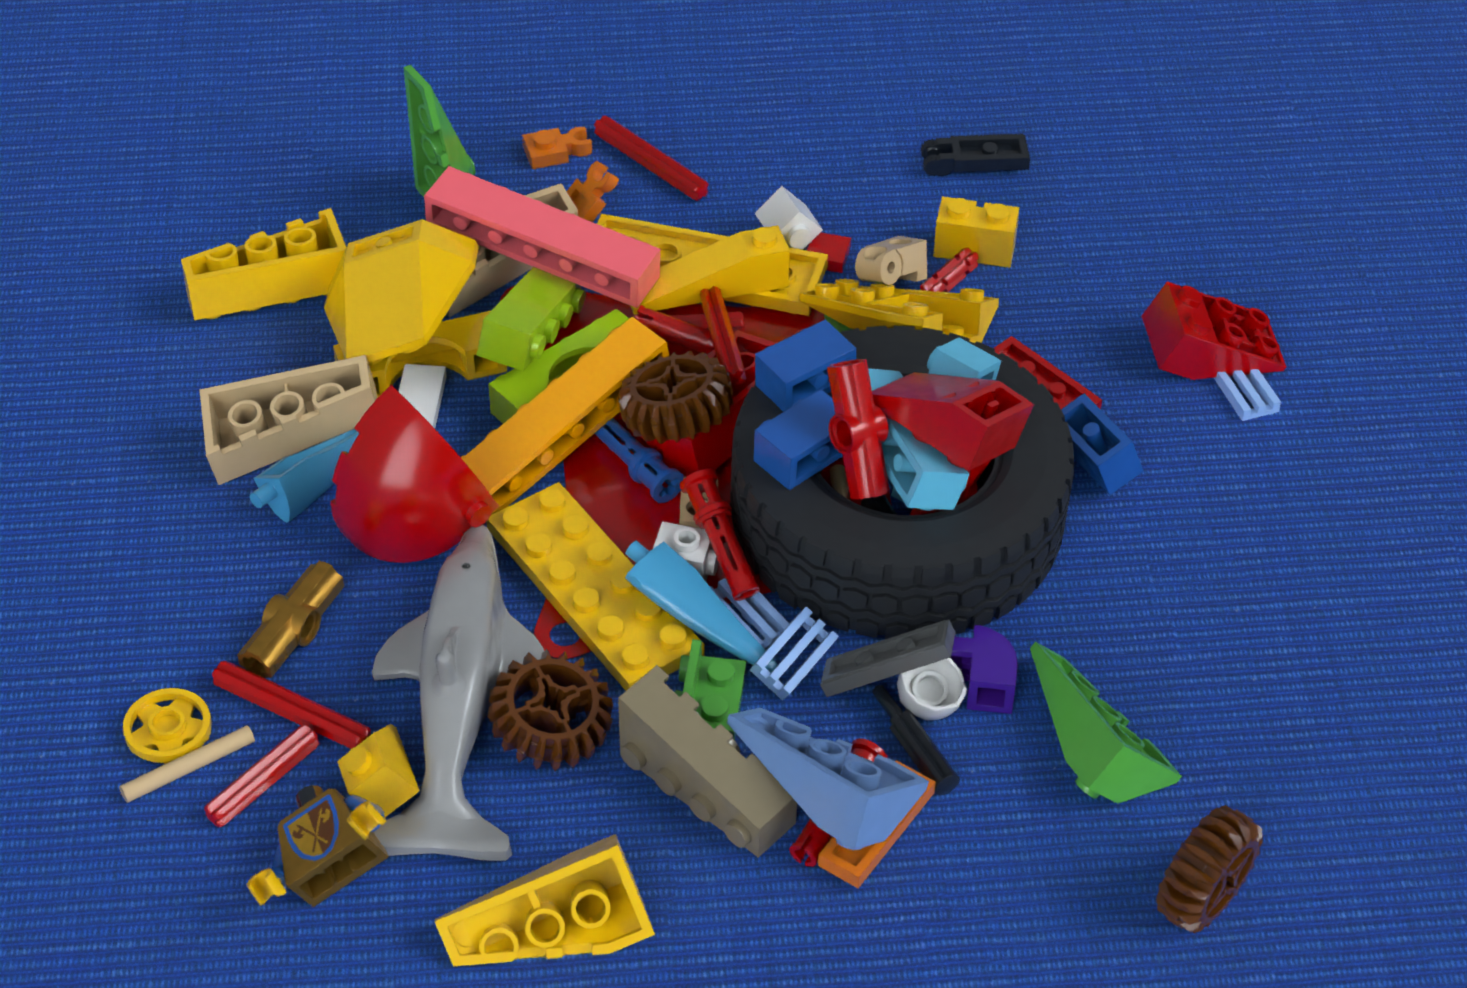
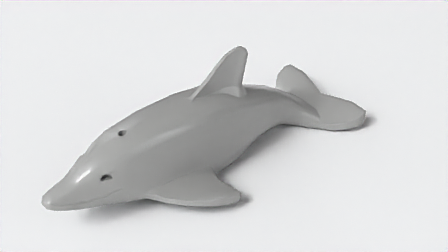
[372,525,544,861]

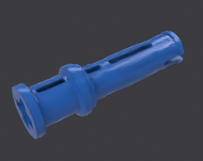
[594,418,684,503]

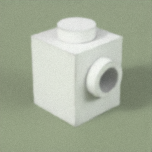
[755,186,823,250]
[653,522,718,581]

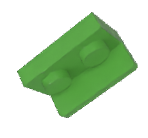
[675,639,747,740]

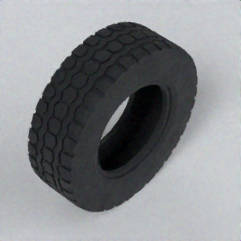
[730,326,1074,639]

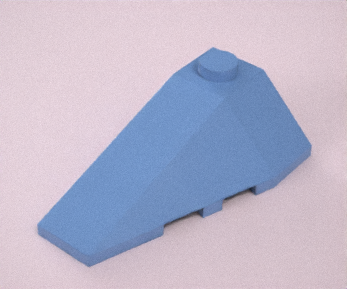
[727,708,929,850]

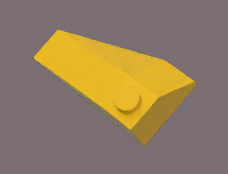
[631,225,790,315]
[434,834,655,966]

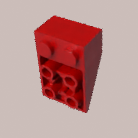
[1142,281,1286,380]
[872,372,1034,471]

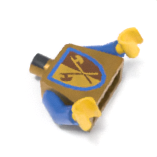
[247,785,389,907]

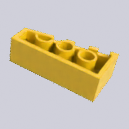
[181,208,346,321]

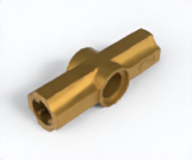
[237,560,344,678]

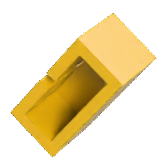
[933,196,1020,268]

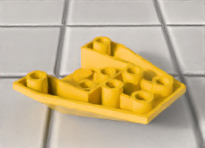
[324,219,479,366]
[799,279,999,343]

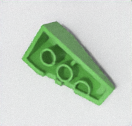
[403,65,476,197]
[1030,641,1182,804]

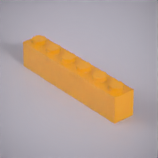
[461,317,669,515]

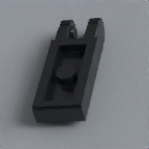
[920,134,1030,177]

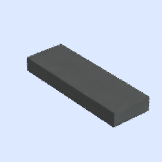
[820,620,956,697]

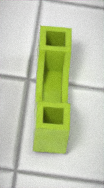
[488,309,629,424]

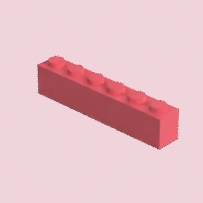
[424,166,661,308]

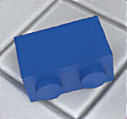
[755,319,856,412]
[753,389,843,490]
[1061,393,1143,495]

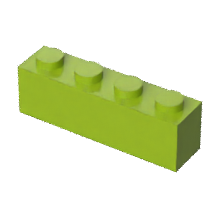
[476,267,586,371]

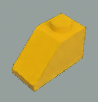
[337,724,420,818]

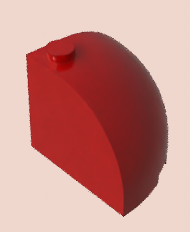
[331,385,499,563]

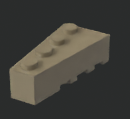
[618,665,797,858]

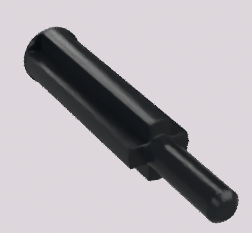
[872,685,960,795]

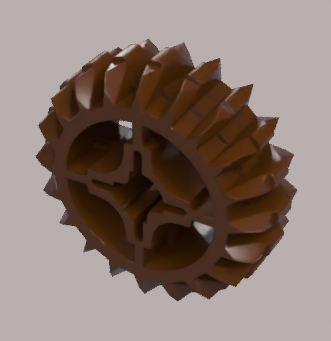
[618,351,734,444]
[488,649,613,771]
[1156,805,1263,934]

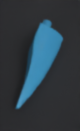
[250,429,359,523]
[625,540,778,673]

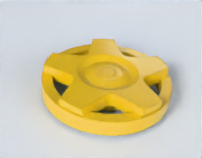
[123,688,212,764]

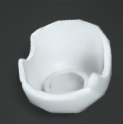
[897,658,967,720]

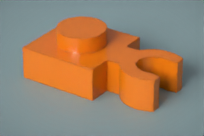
[522,127,592,170]
[566,161,619,222]

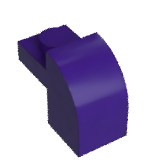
[950,625,1017,714]

